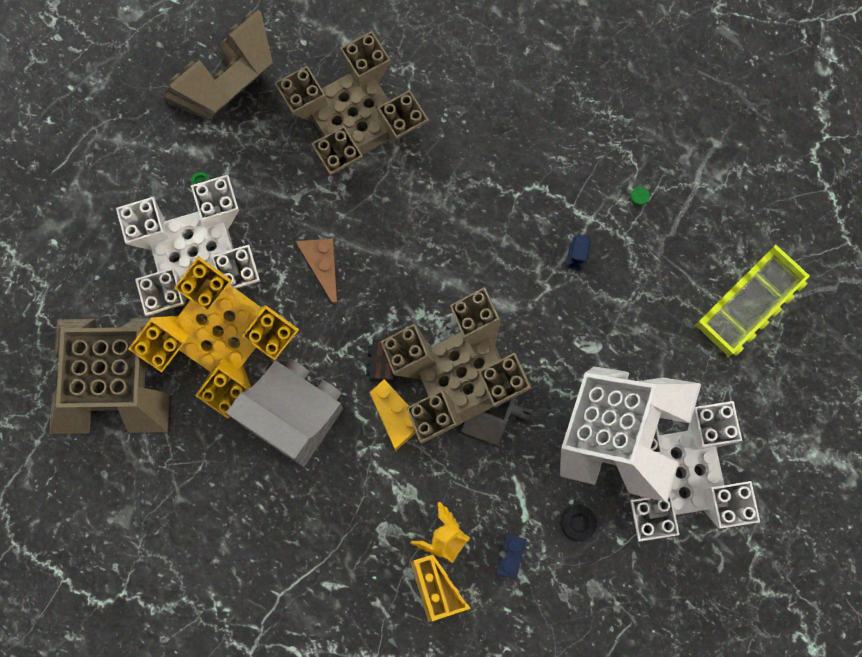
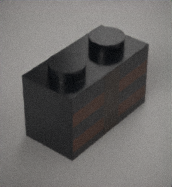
[366,340,394,383]

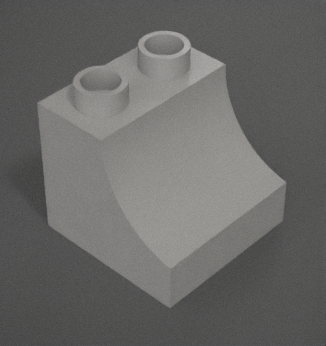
[226,359,343,467]

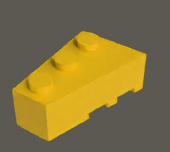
[370,379,416,452]
[410,555,471,622]

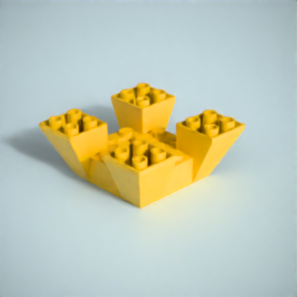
[128,256,299,419]

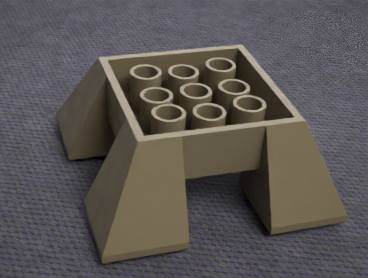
[163,10,273,120]
[274,31,429,176]
[381,287,532,444]
[49,318,170,434]

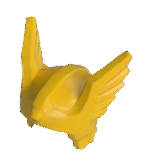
[410,502,470,563]

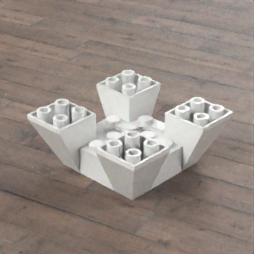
[116,175,260,316]
[560,367,701,503]
[630,401,760,542]

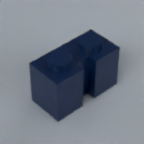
[495,534,526,579]

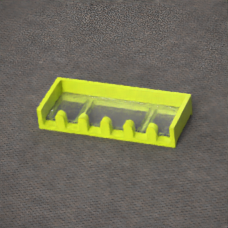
[695,245,810,357]

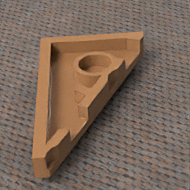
[297,238,337,304]

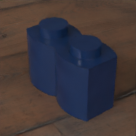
[565,235,591,271]

